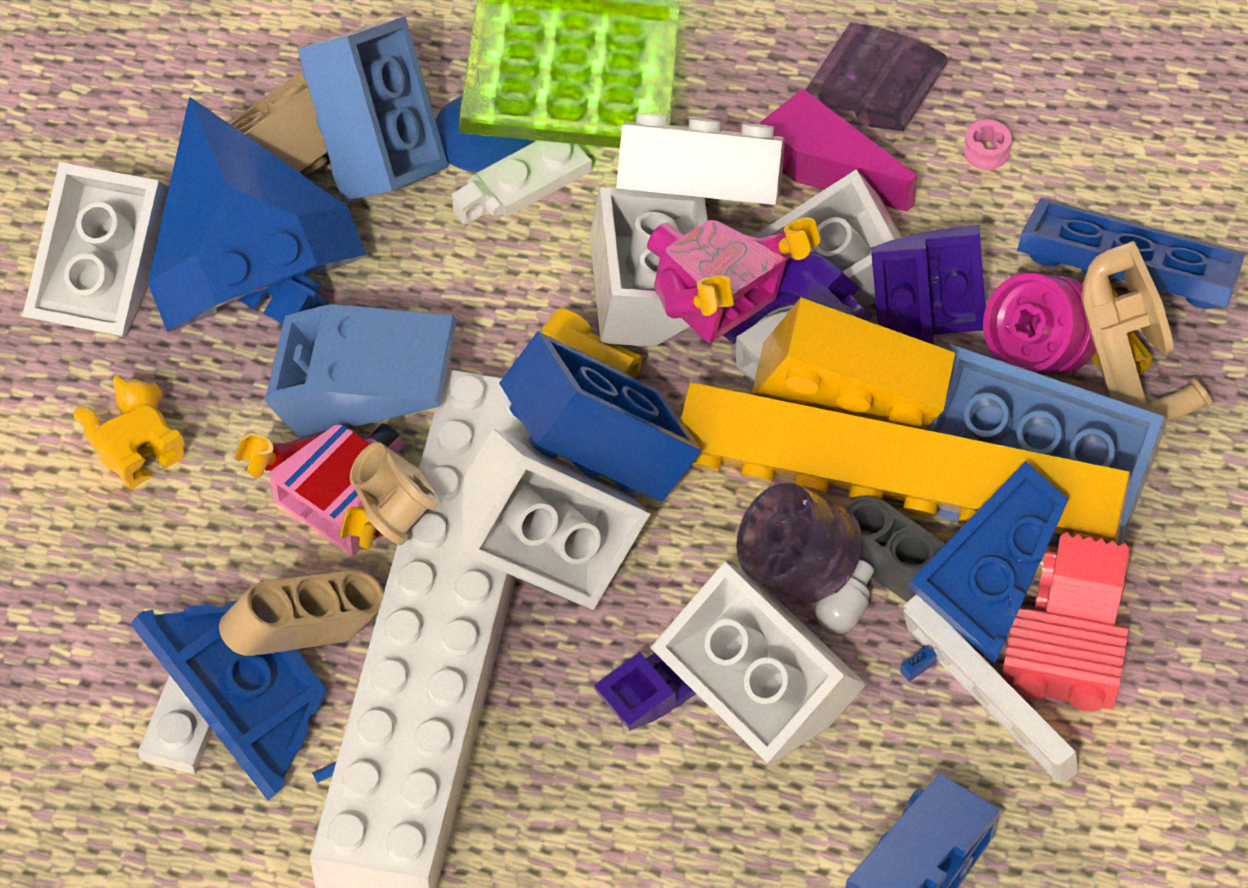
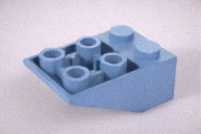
[265,304,457,439]

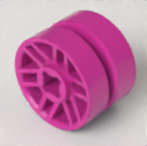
[983,273,1096,375]

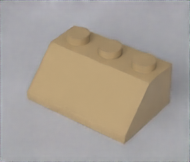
[229,70,327,176]

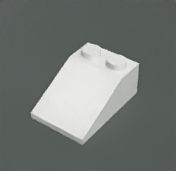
[23,162,169,338]
[753,170,902,323]

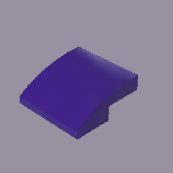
[871,225,986,344]

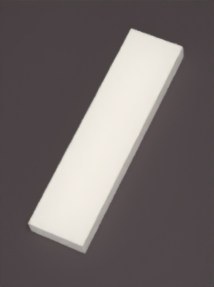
[903,595,1078,784]

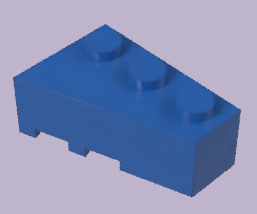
[846,773,1001,888]

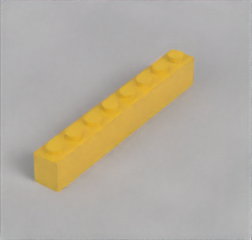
[681,382,1131,544]

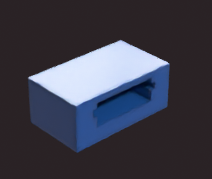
[900,646,937,682]

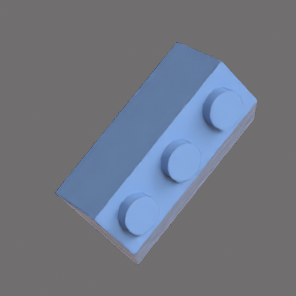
[298,16,449,201]

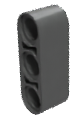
[840,496,945,602]

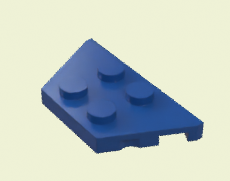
[130,601,327,801]

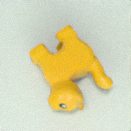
[73,376,185,490]

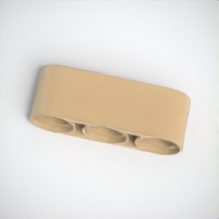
[219,570,384,656]

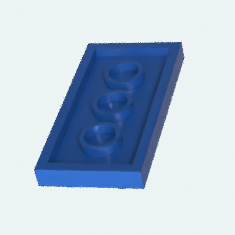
[1017,198,1246,309]

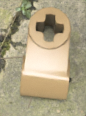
[350,442,441,545]

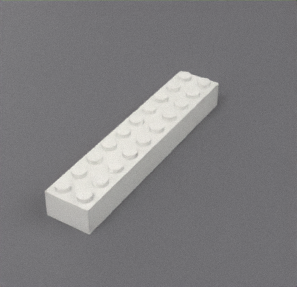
[310,369,533,888]

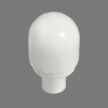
[815,559,874,634]

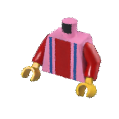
[234,423,404,557]

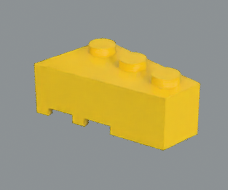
[752,298,955,430]

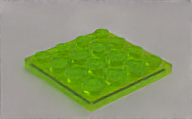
[459,0,680,148]

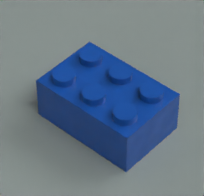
[499,331,702,502]

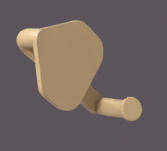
[1081,241,1213,422]

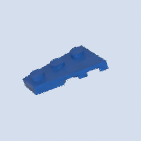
[908,461,1069,664]

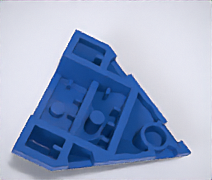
[147,96,367,332]

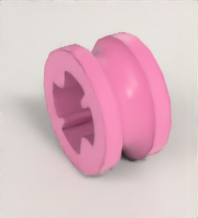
[964,119,1012,170]

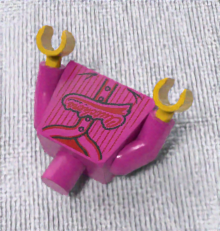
[647,217,821,344]

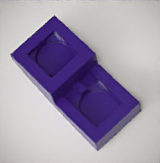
[594,652,696,731]

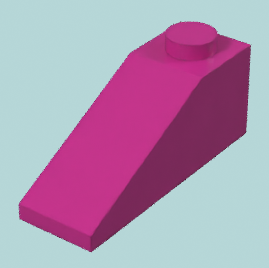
[760,89,918,212]

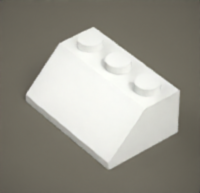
[616,113,785,205]
[589,187,708,347]
[460,429,651,610]
[650,562,867,764]

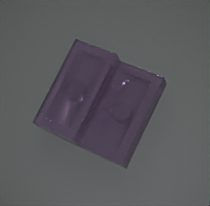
[805,22,948,132]

